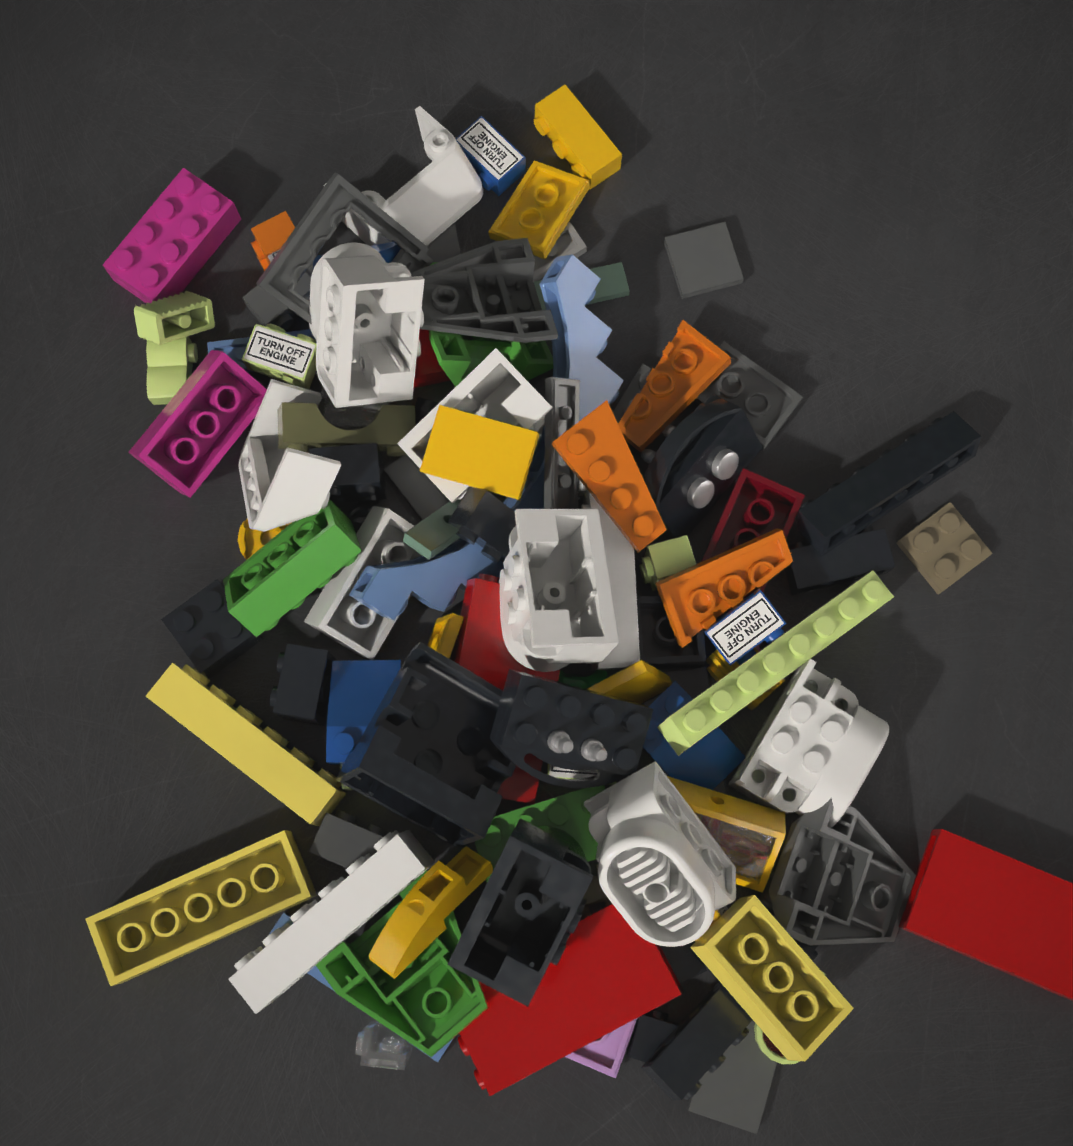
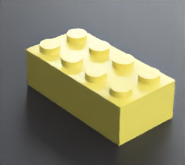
[690,895,854,1062]

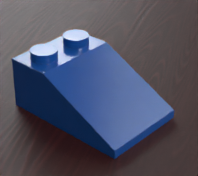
[326,660,402,765]
[642,681,746,790]

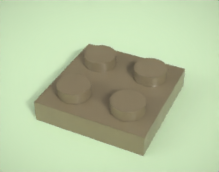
[896,502,993,595]

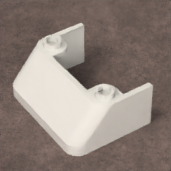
[324,106,483,246]
[239,379,341,532]

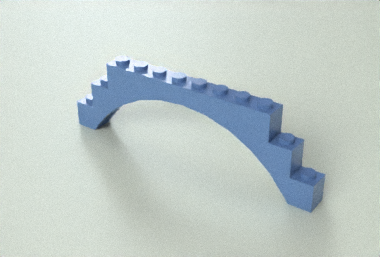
[349,254,624,620]

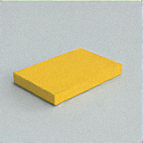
[488,160,590,259]
[420,405,540,501]

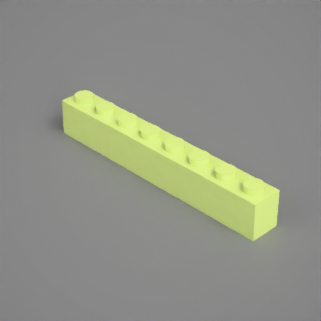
[657,570,894,756]

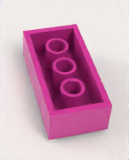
[103,168,241,303]
[129,350,267,498]

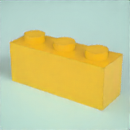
[534,85,622,190]

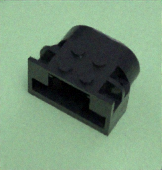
[447,818,594,1006]

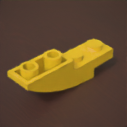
[368,846,493,979]

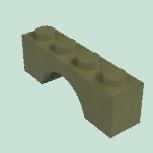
[277,402,416,456]

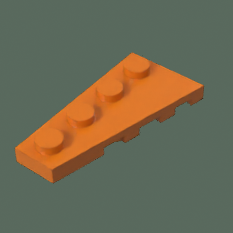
[618,320,731,453]
[552,400,667,553]
[655,528,793,648]

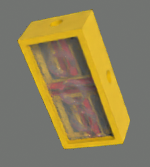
[667,776,786,893]

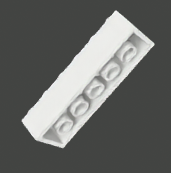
[579,480,640,671]
[229,830,436,1014]

